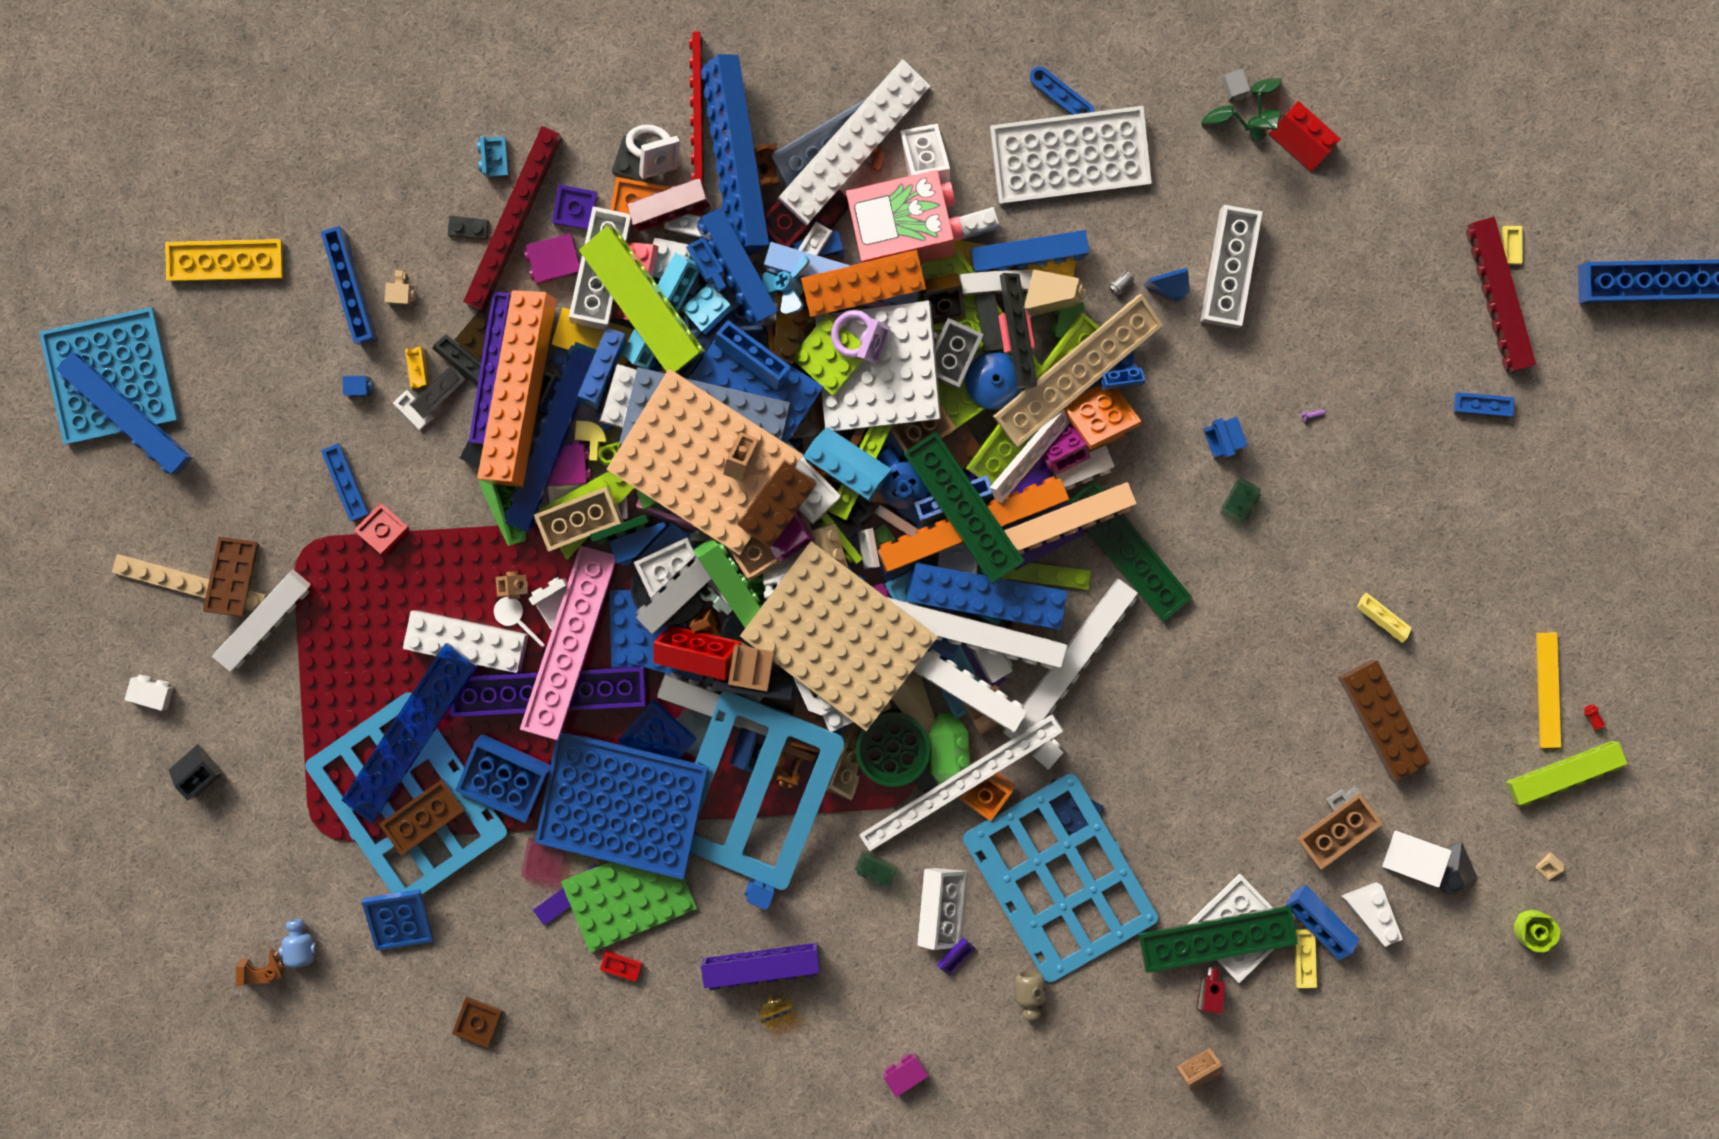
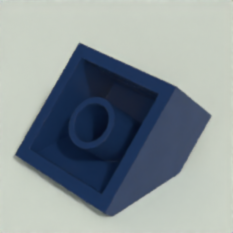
[729,727,766,772]

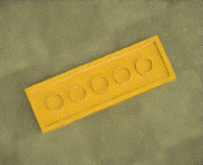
[165,239,284,282]

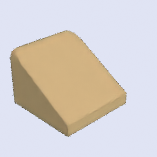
[1535,852,1564,881]

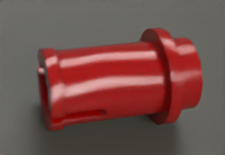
[1584,704,1605,730]

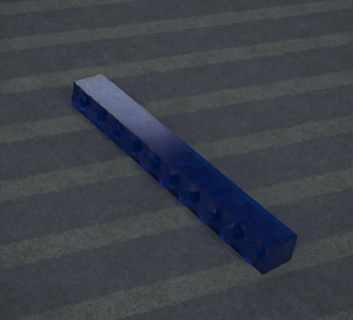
[504,341,597,532]

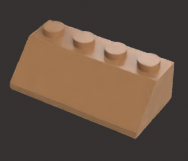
[1297,793,1383,870]

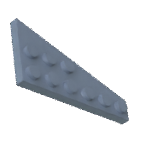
[770,98,867,188]

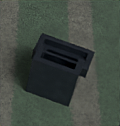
[826,496,873,540]

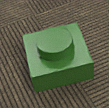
[874,524,895,549]

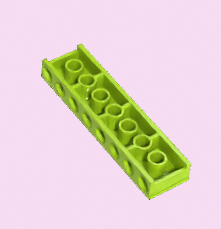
[579,225,705,374]

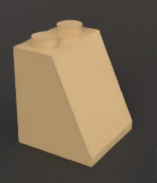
[1024,270,1086,316]

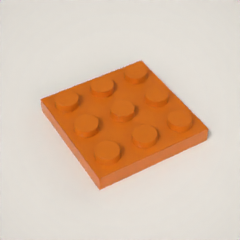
[1064,384,1141,450]

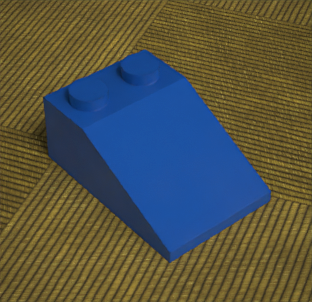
[609,522,669,566]

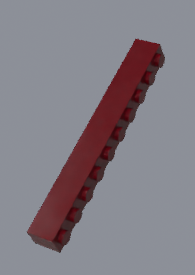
[463,126,562,313]

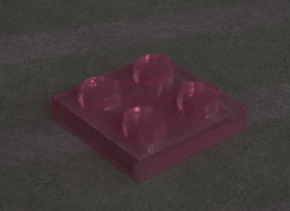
[521,838,566,884]

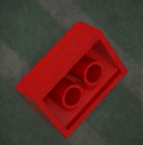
[1268,101,1341,172]

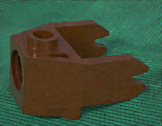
[754,143,780,188]

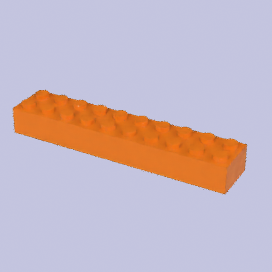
[477,290,557,487]
[877,476,1069,573]

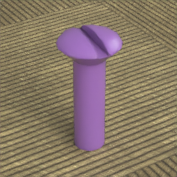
[1301,410,1325,422]

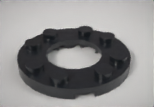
[631,557,708,626]

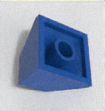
[1144,267,1190,302]

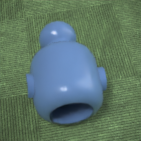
[279,919,316,968]

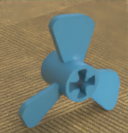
[763,255,810,314]

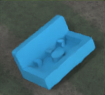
[477,136,509,178]

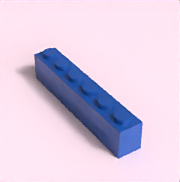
[697,208,778,326]
[320,226,378,346]
[970,230,1089,273]

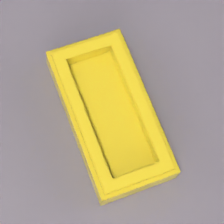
[1502,226,1523,265]

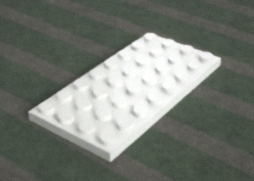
[990,106,1152,204]

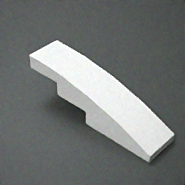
[959,270,1033,295]

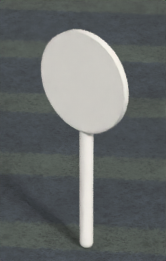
[494,597,545,647]

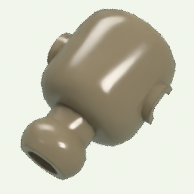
[1014,971,1047,1021]

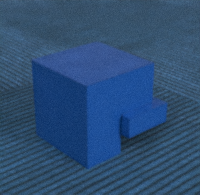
[1203,417,1248,458]

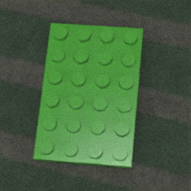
[561,861,697,953]

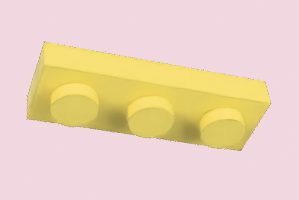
[1357,593,1411,643]
[1295,929,1317,988]

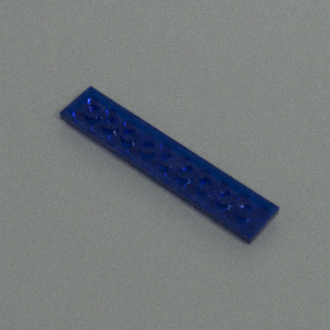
[341,643,478,823]

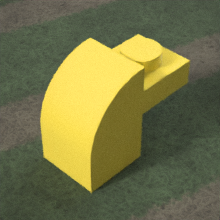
[575,421,608,461]

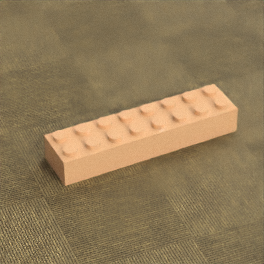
[1004,482,1136,554]

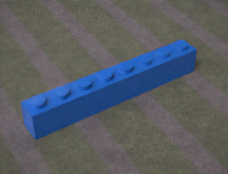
[56,352,193,475]

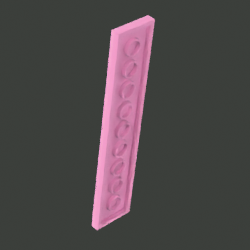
[520,545,616,741]

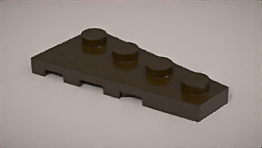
[773,291,810,366]

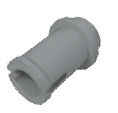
[1109,271,1134,295]

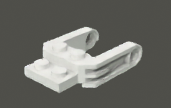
[794,677,853,732]

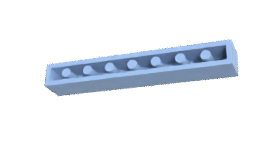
[764,242,919,306]

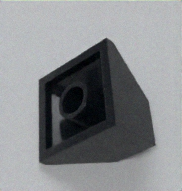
[1440,841,1477,895]

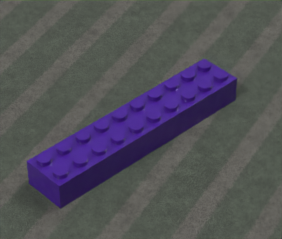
[449,666,648,717]

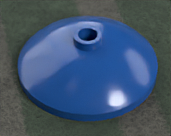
[965,352,1023,410]

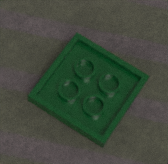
[590,515,654,545]

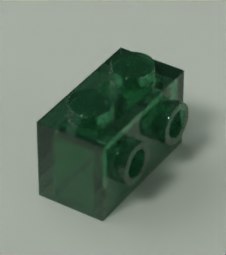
[1219,478,1261,523]
[855,849,898,887]

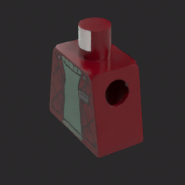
[1196,967,1225,1014]

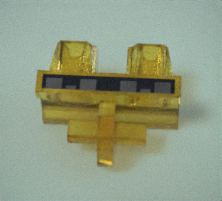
[758,995,794,1029]

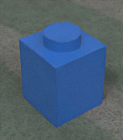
[343,375,374,397]

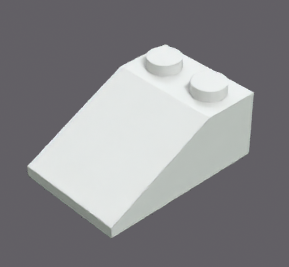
[900,124,950,184]

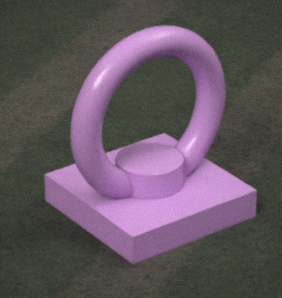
[831,310,891,364]

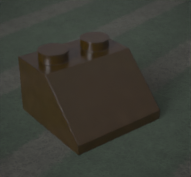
[920,273,966,324]

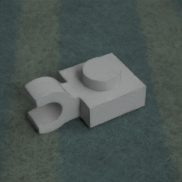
[1326,786,1362,811]

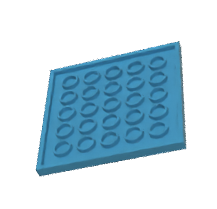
[39,307,179,445]

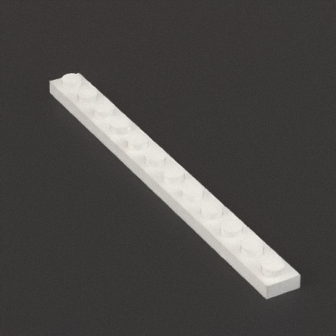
[859,714,1063,851]

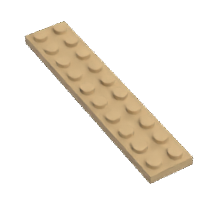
[993,294,1163,447]

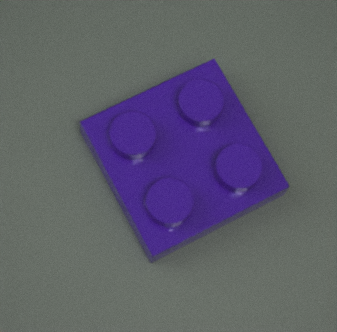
[552,185,598,230]

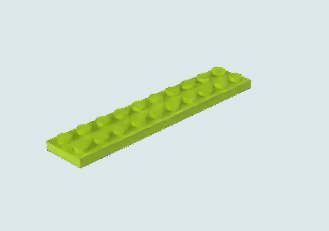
[966,313,1099,485]

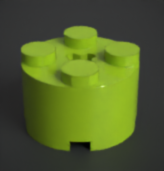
[1514,910,1560,952]

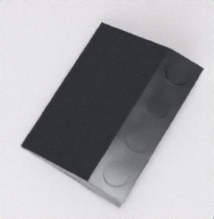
[712,668,794,700]

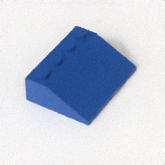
[455,734,551,823]

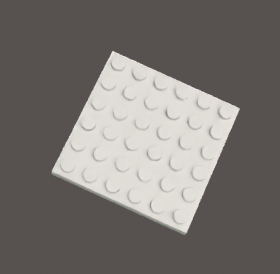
[815,301,941,431]

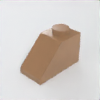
[723,432,759,482]

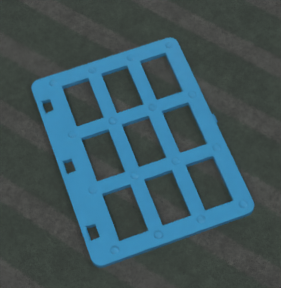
[305,692,507,894]
[963,773,1158,982]

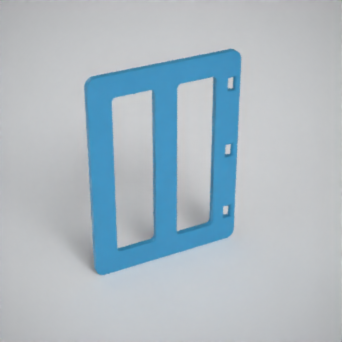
[690,692,845,890]

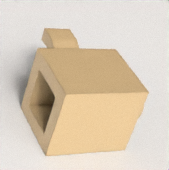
[385,270,416,306]

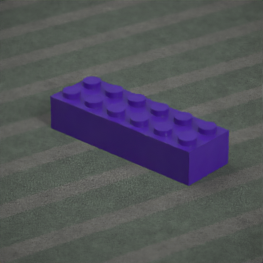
[701,943,820,991]

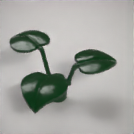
[1201,77,1282,141]

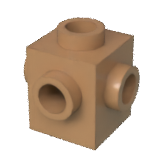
[496,571,528,599]

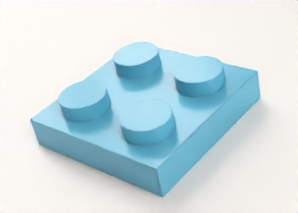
[681,284,733,335]

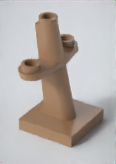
[728,643,777,691]

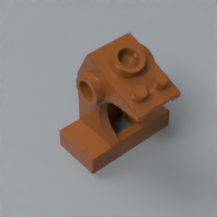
[690,606,721,637]
[772,744,815,789]
[236,948,285,986]

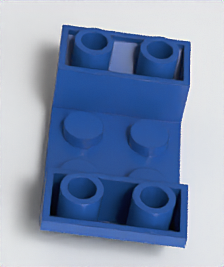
[1099,350,1145,391]

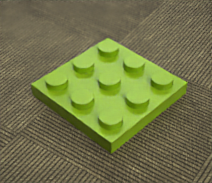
[794,313,865,396]

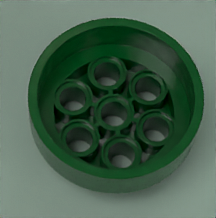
[856,711,930,787]

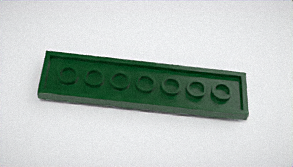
[903,432,1025,584]
[1065,480,1193,622]
[1138,906,1298,973]

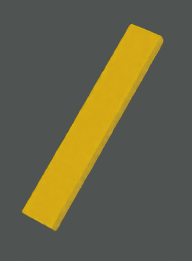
[1536,632,1561,748]

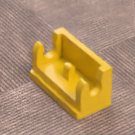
[405,347,430,389]

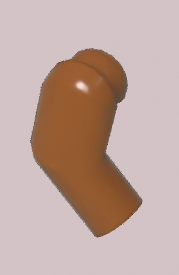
[870,144,885,171]

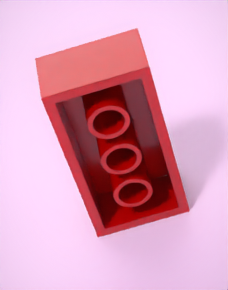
[653,625,742,680]

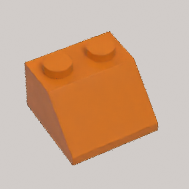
[960,772,1016,821]

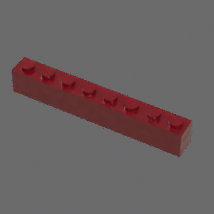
[1466,216,1536,373]

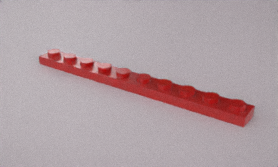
[689,31,704,217]

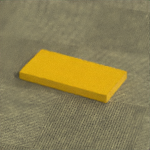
[551,307,634,366]

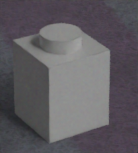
[1221,69,1250,102]

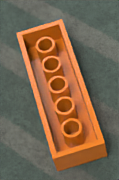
[801,250,926,317]

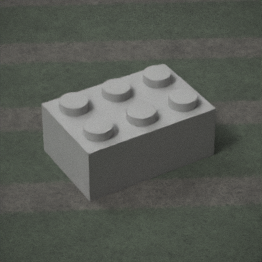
[935,318,984,391]

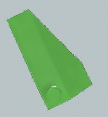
[477,474,526,546]

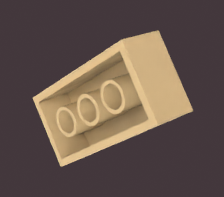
[534,486,624,551]

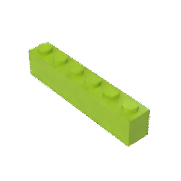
[1506,741,1627,806]

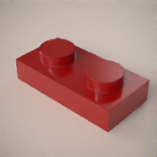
[600,950,642,982]

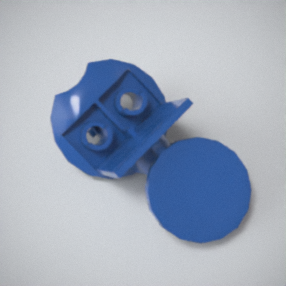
[877,431,928,509]

